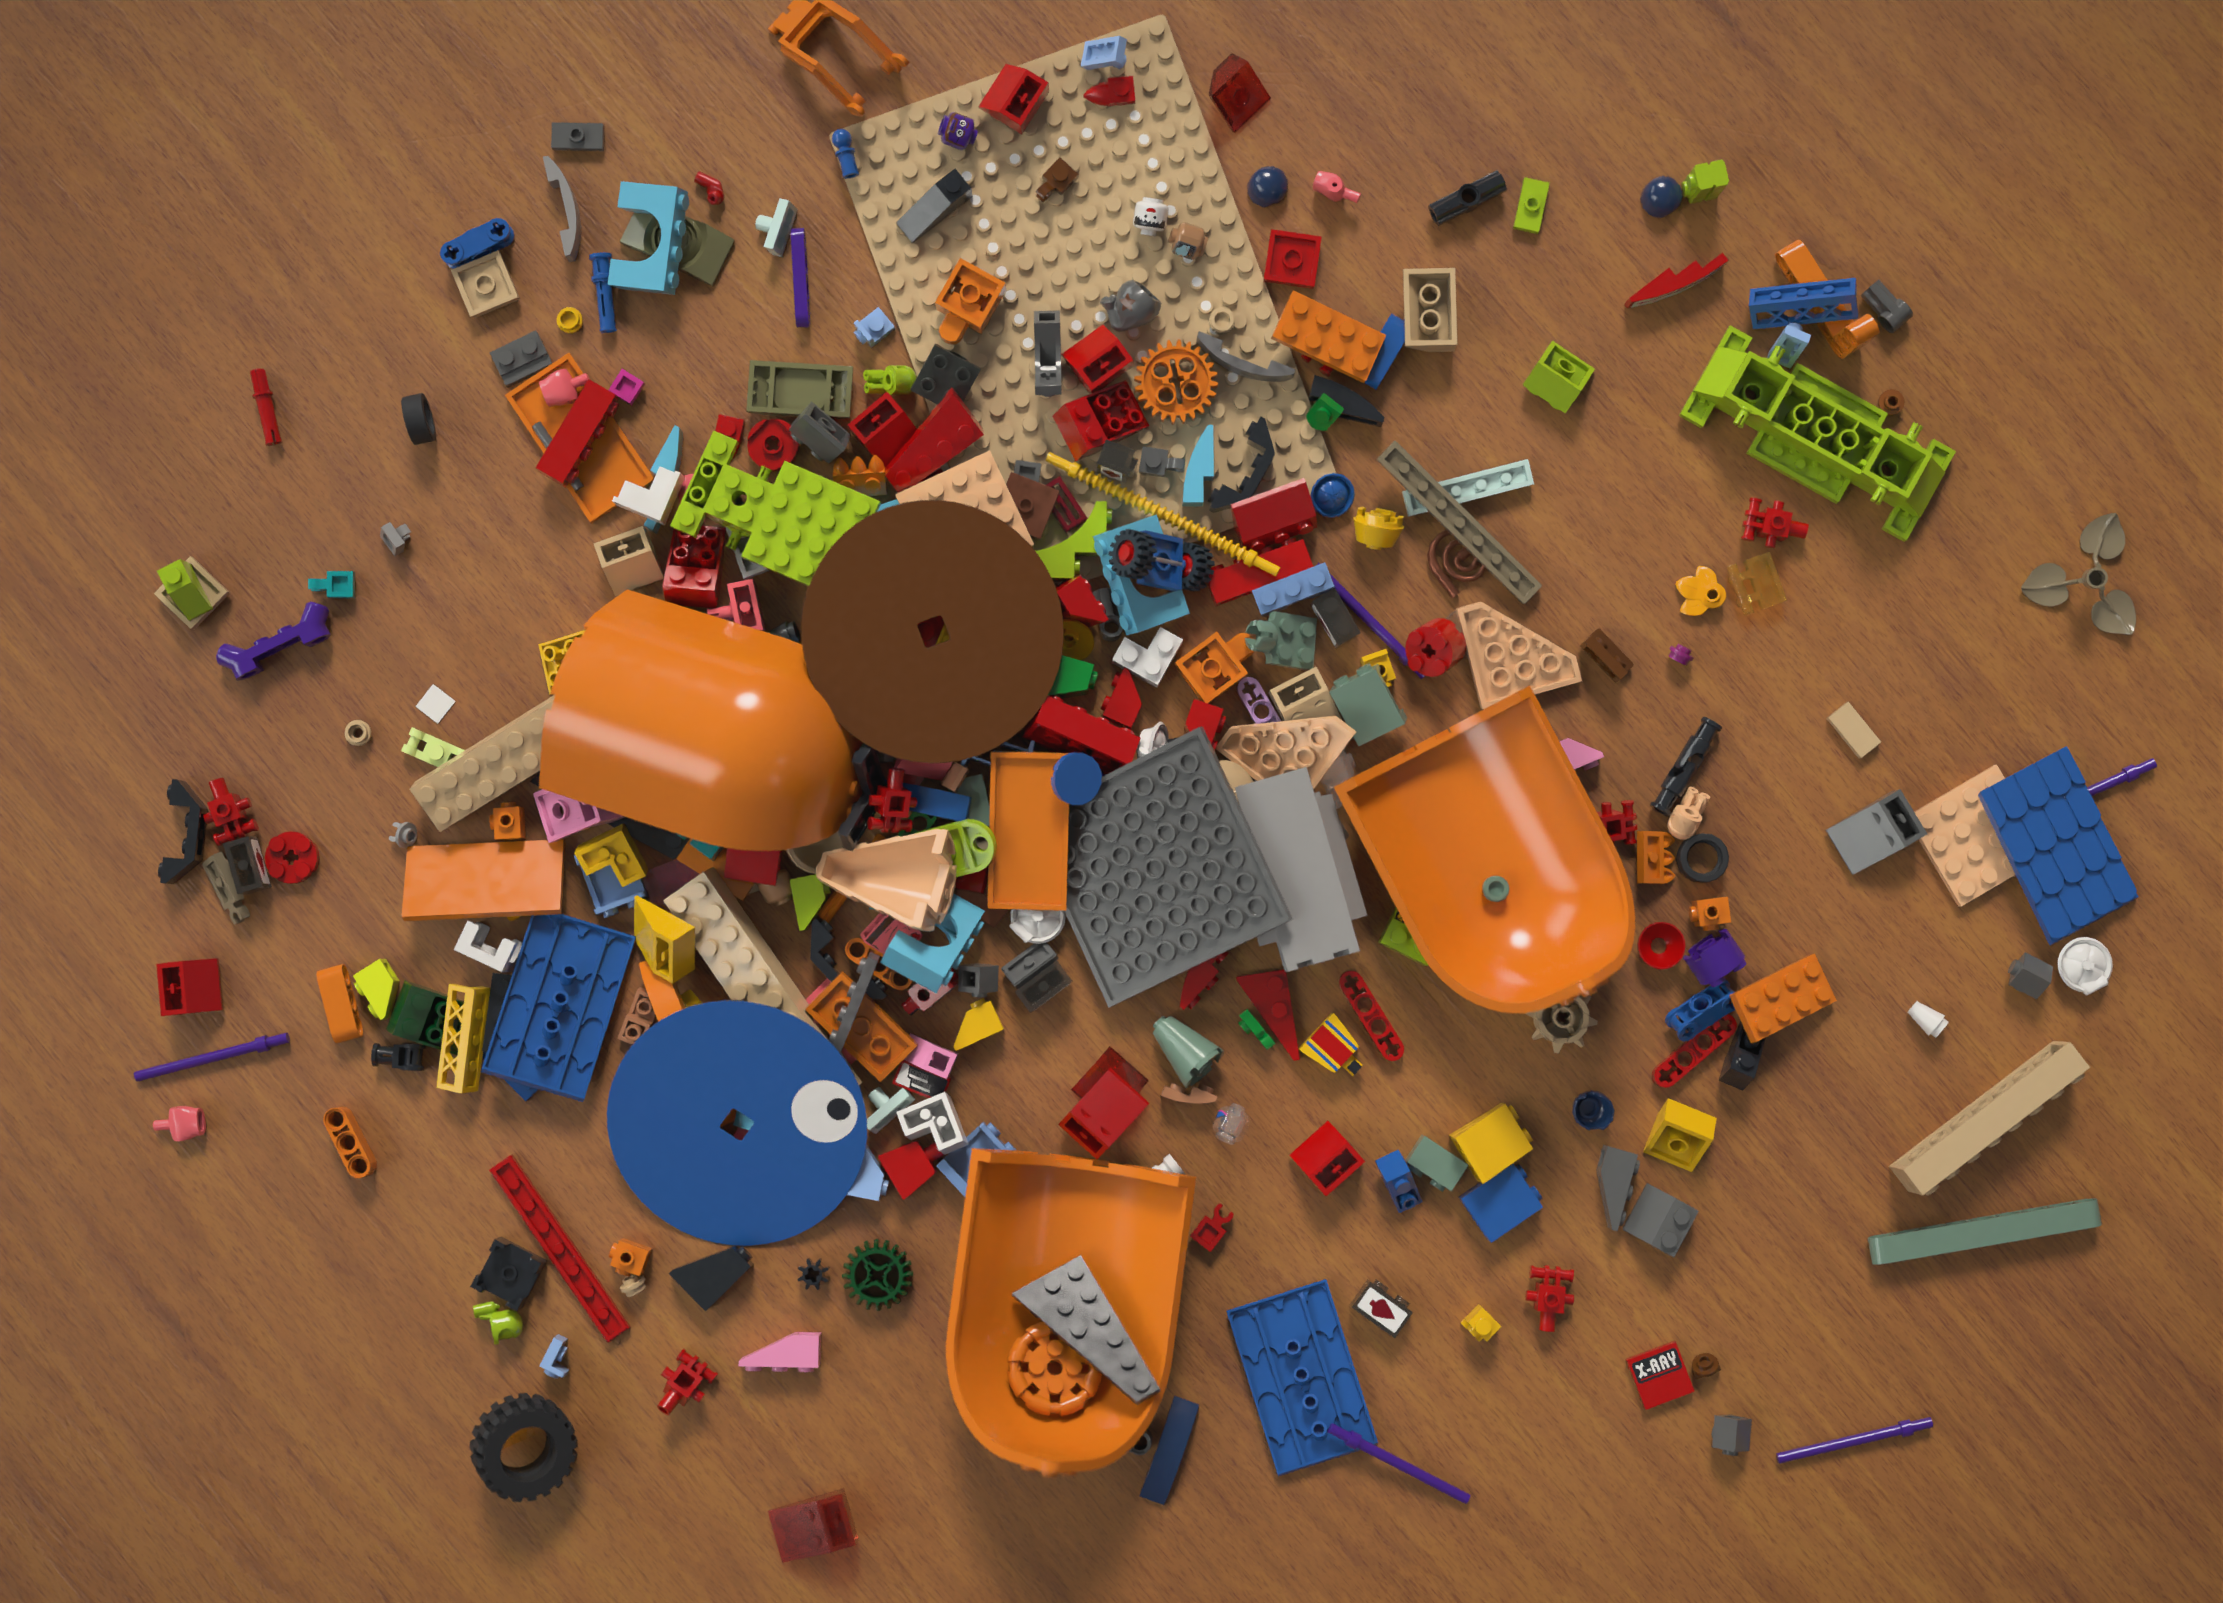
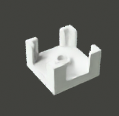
[454,921,523,972]

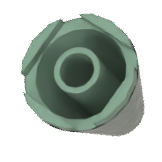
[1153,1016,1224,1088]

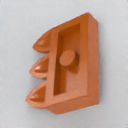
[833,455,887,496]
[1637,831,1675,884]

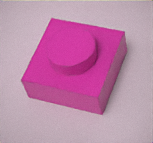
[609,369,645,406]

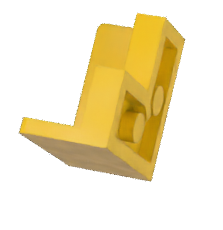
[574,823,648,887]

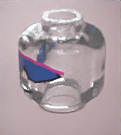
[1212,1103,1250,1145]

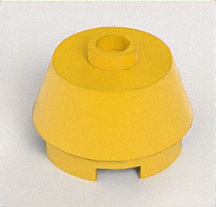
[1353,507,1404,550]

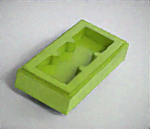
[1513,177,1549,234]

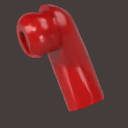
[694,171,724,205]

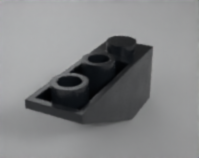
[1719,1021,1766,1091]

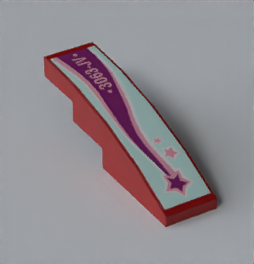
[1624,252,1729,308]

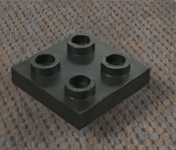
[911,343,981,404]

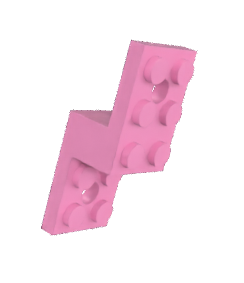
[533,789,625,843]

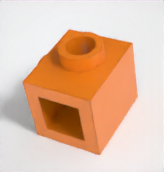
[489,802,526,841]
[1689,897,1731,931]
[609,1238,652,1276]

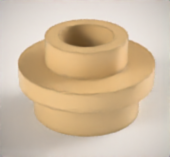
[345,720,372,746]
[620,1274,646,1297]

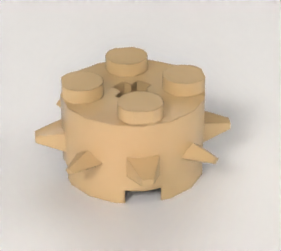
[1525,995,1597,1053]

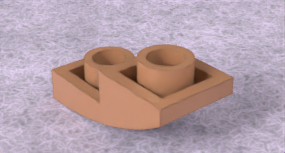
[617,987,656,1045]
[1161,1083,1218,1103]

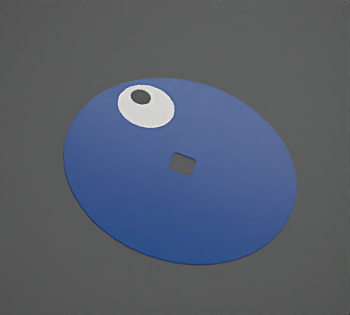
[607,1000,867,1246]

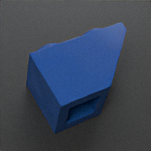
[1375,1149,1422,1213]

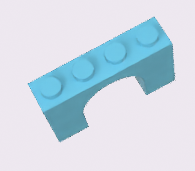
[607,181,689,295]
[1093,514,1190,635]
[880,893,985,993]

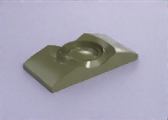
[620,213,735,287]
[746,360,853,419]

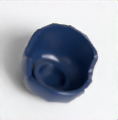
[1247,166,1288,208]
[1640,176,1683,218]
[1572,1090,1615,1130]

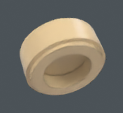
[1209,307,1235,335]

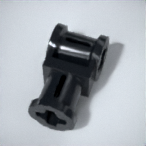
[371,1043,426,1071]

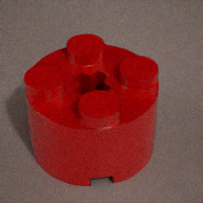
[1405,618,1466,677]

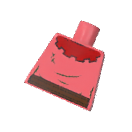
[860,913,923,954]

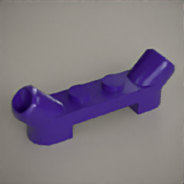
[216,601,331,681]

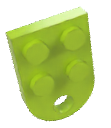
[915,819,997,877]

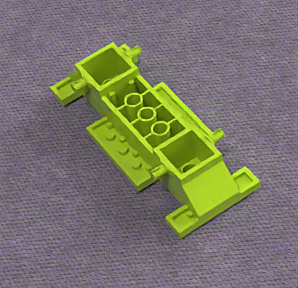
[1679,325,1956,542]
[670,430,881,586]

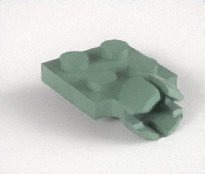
[1245,611,1317,670]

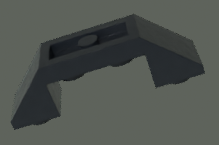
[1208,417,1275,513]
[158,779,208,884]
[810,919,888,999]

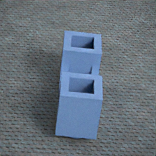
[1252,562,1336,617]

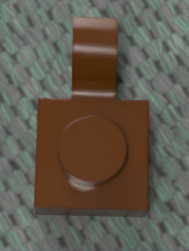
[1036,157,1079,203]

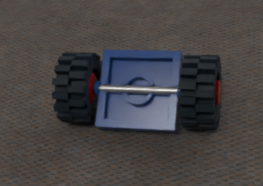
[1109,529,1215,592]

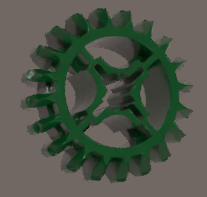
[842,1239,914,1311]

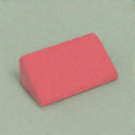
[894,758,953,781]

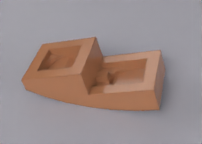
[940,762,969,793]

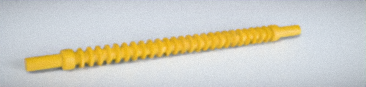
[1045,452,1281,576]

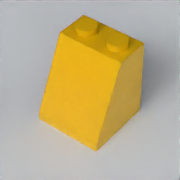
[1449,1103,1533,1184]

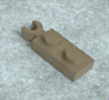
[202,852,250,925]

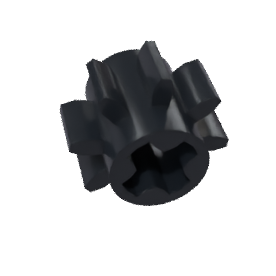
[797,1258,830,1290]

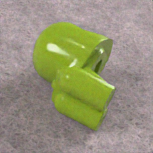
[863,365,917,395]
[473,1301,523,1345]

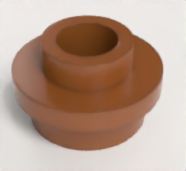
[1878,389,1905,416]

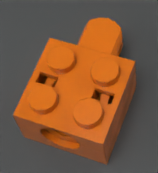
[935,258,1007,345]
[1174,632,1254,704]

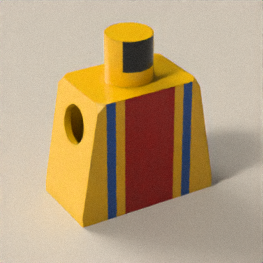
[1298,1013,1363,1076]

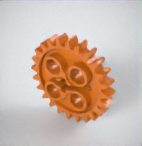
[1134,339,1218,425]

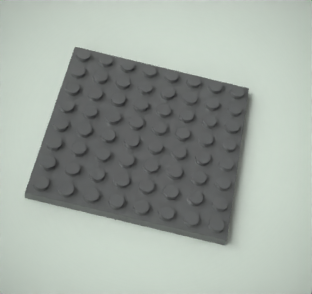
[1065,727,1293,1007]

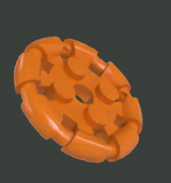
[1007,1322,1102,1416]

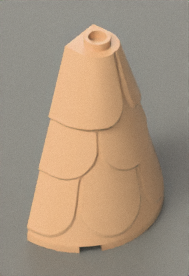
[816,829,956,931]

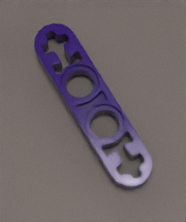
[791,228,810,328]

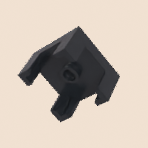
[470,1237,547,1311]

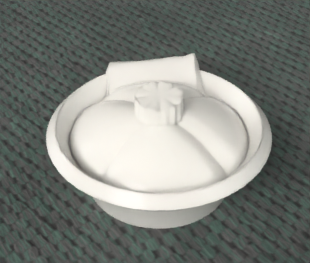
[1136,722,1169,759]
[1009,909,1066,944]
[2058,937,2113,995]

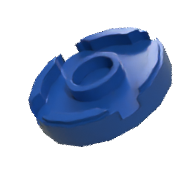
[1051,752,1102,805]

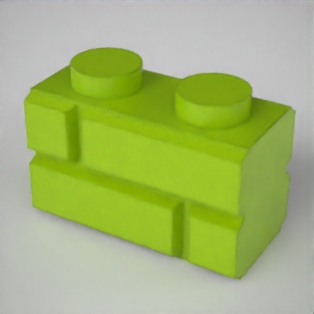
[1681,159,1729,204]

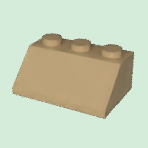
[1403,268,1457,352]

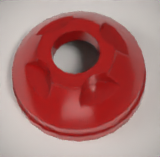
[1637,922,1686,969]

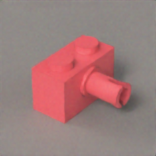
[707,579,766,632]

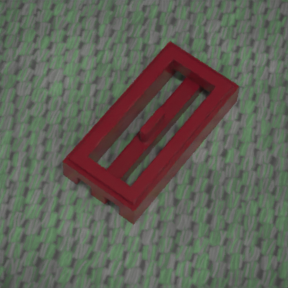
[1046,476,1088,534]

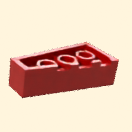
[885,387,984,493]

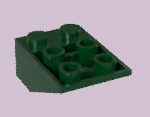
[386,980,464,1055]

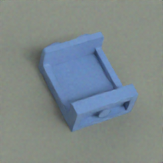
[574,856,649,918]
[936,1121,1016,1197]

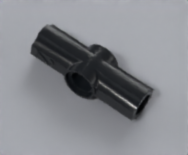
[1428,170,1507,226]

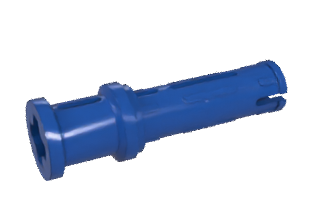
[589,252,617,333]

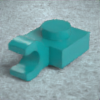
[308,571,355,598]

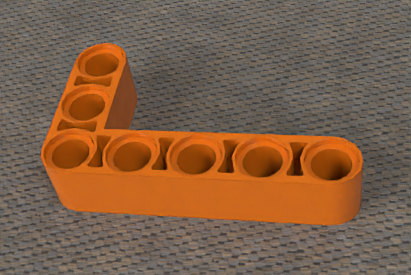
[1775,239,1879,359]

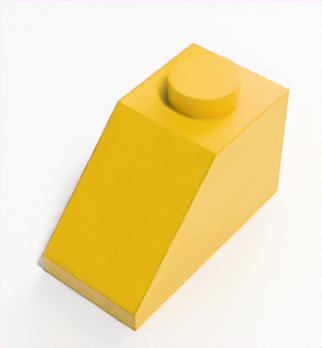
[953,998,1004,1051]

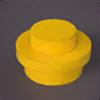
[557,307,583,333]

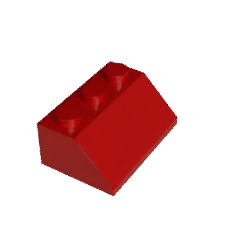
[1231,478,1317,552]

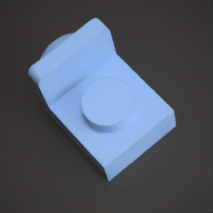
[853,307,895,348]
[540,1334,569,1379]

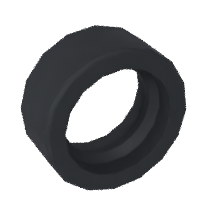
[401,393,436,445]
[1676,833,1729,883]

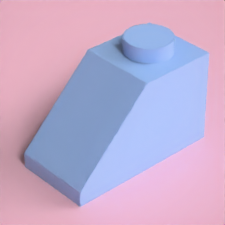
[848,1144,889,1201]

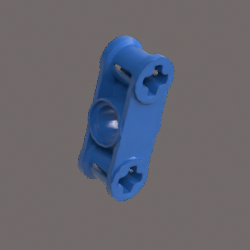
[440,218,515,269]
[1665,979,1736,1042]

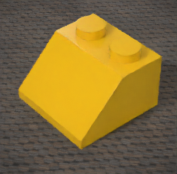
[1643,1098,1717,1172]

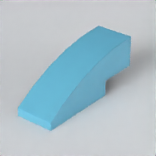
[1182,425,1214,507]

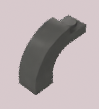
[1034,310,1062,397]

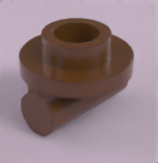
[1692,1353,1721,1380]

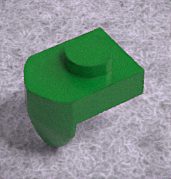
[1306,393,1344,431]

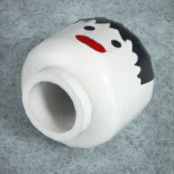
[1133,197,1169,236]

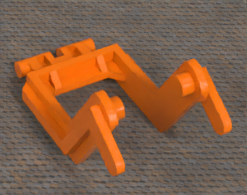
[768,0,910,117]

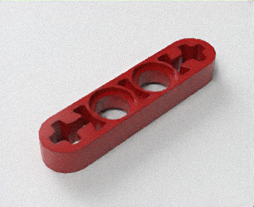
[1339,971,1404,1061]
[1652,1014,1737,1088]

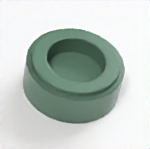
[1482,876,1509,902]

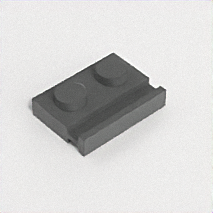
[490,330,553,388]

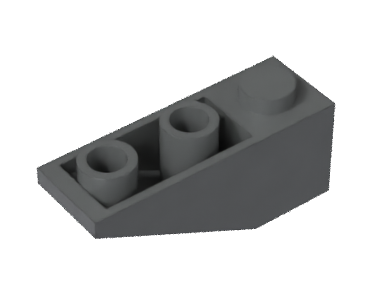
[1596,1145,1640,1231]

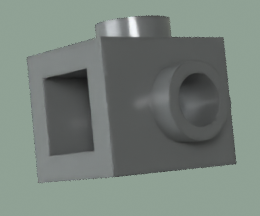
[2008,952,2053,999]
[958,963,999,997]
[1712,1414,1752,1456]

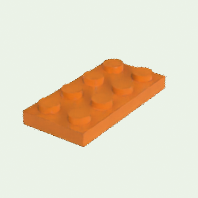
[1271,290,1386,383]
[1729,953,1837,1043]
[805,971,918,1082]

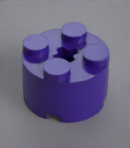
[1683,929,1747,987]

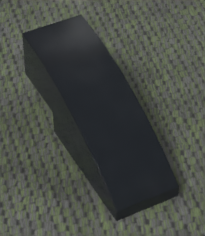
[1309,375,1385,427]

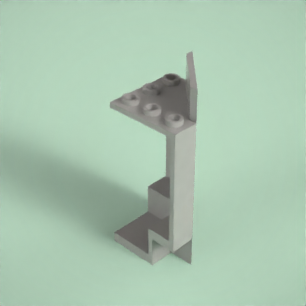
[1235,767,1367,972]

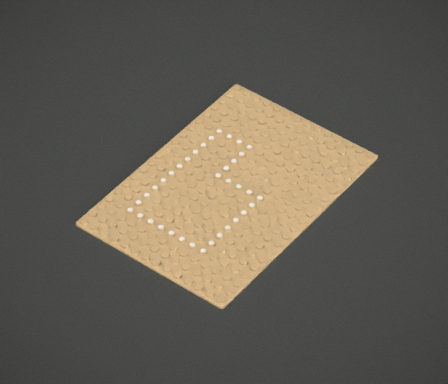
[830,15,1336,587]

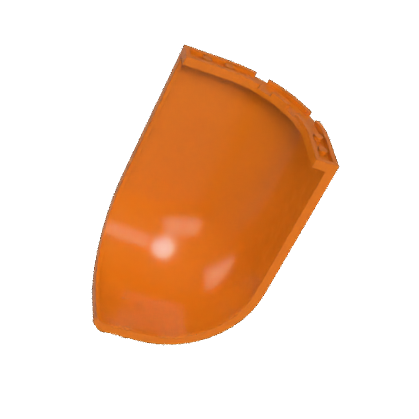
[539,589,863,851]
[1334,686,1635,1013]
[946,1148,1196,1477]

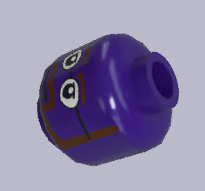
[938,112,978,150]

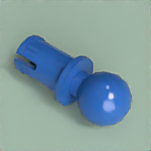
[832,129,859,179]

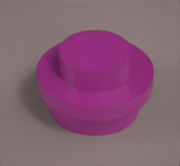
[1668,643,1694,666]

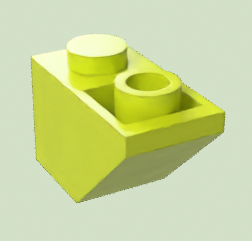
[353,959,400,1020]

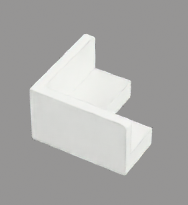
[612,466,685,525]

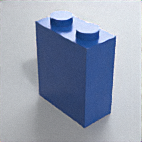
[1458,1163,1543,1243]

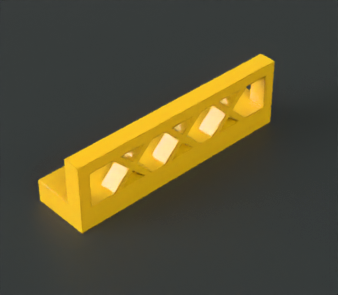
[436,984,491,1093]

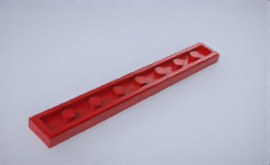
[489,1154,631,1343]

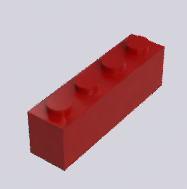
[535,379,619,488]
[1206,538,1313,607]

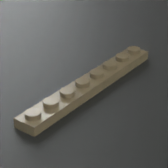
[1376,441,1542,604]

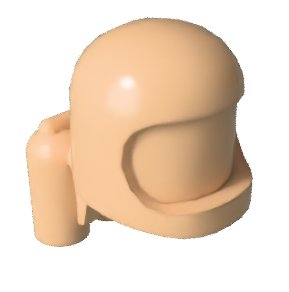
[1667,787,1710,840]

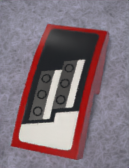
[892,1060,951,1098]

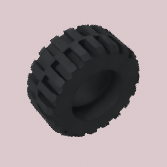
[469,1393,578,1502]

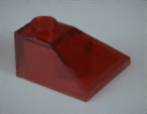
[1208,53,1271,133]

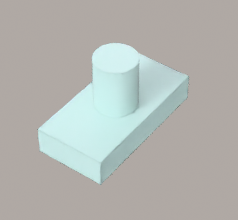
[755,198,798,257]
[867,1087,915,1134]

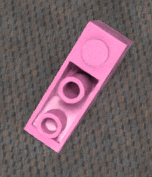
[739,1332,821,1372]

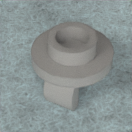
[389,822,417,848]

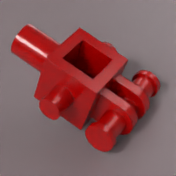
[1741,498,1809,548]
[867,767,917,833]
[203,778,259,846]
[1597,800,1638,846]
[1525,1265,1574,1332]
[657,1349,718,1416]

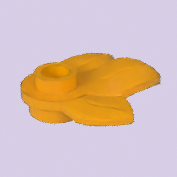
[1675,566,1726,616]

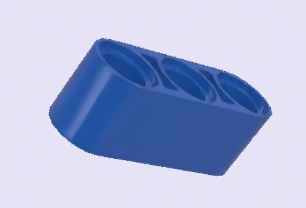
[1365,313,1405,390]

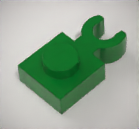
[1238,1009,1276,1050]

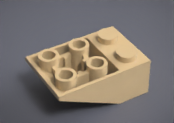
[1268,667,1342,721]

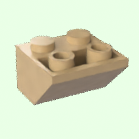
[594,526,664,596]

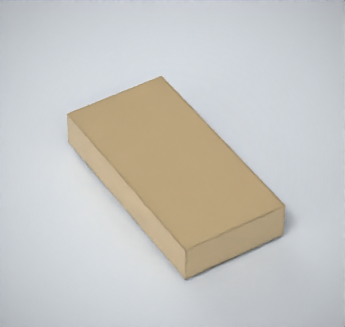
[1826,702,1881,759]

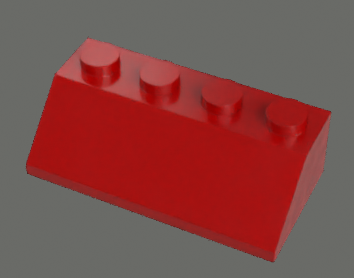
[1022,695,1141,774]

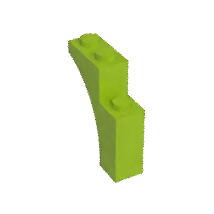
[1035,501,1112,582]

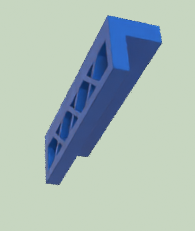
[1749,278,1859,329]

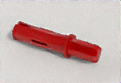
[250,368,282,446]

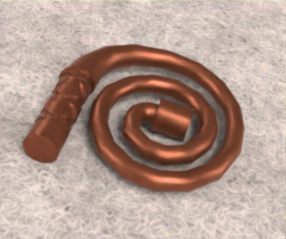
[1427,529,1486,598]

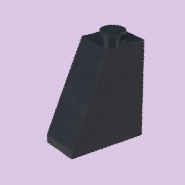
[669,1245,754,1312]

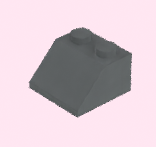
[789,401,851,464]
[1622,1183,1699,1257]

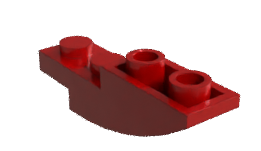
[1179,951,1229,1010]

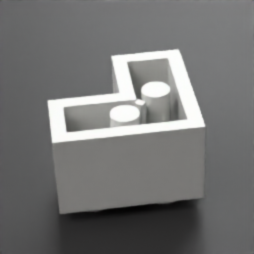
[1112,627,1183,688]
[896,1092,969,1155]

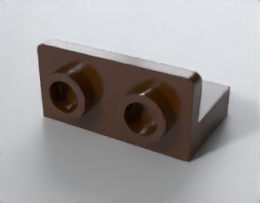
[1580,629,1634,683]

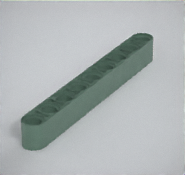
[1867,1198,2102,1265]

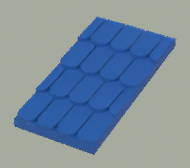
[1978,746,2139,946]
[481,914,636,1102]
[1226,1279,1378,1477]

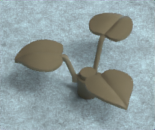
[2021,513,2136,635]

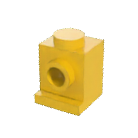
[1360,649,1396,688]
[1460,1304,1501,1342]

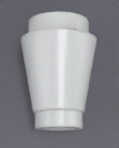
[1907,1001,1949,1038]

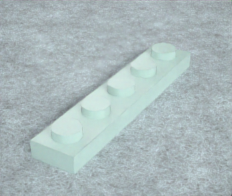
[1402,459,1534,516]

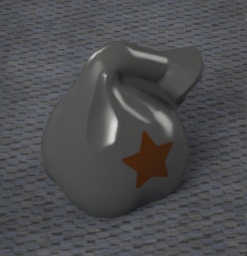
[1099,280,1162,332]

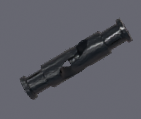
[1650,717,1722,817]

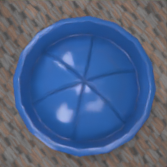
[1310,473,1355,518]

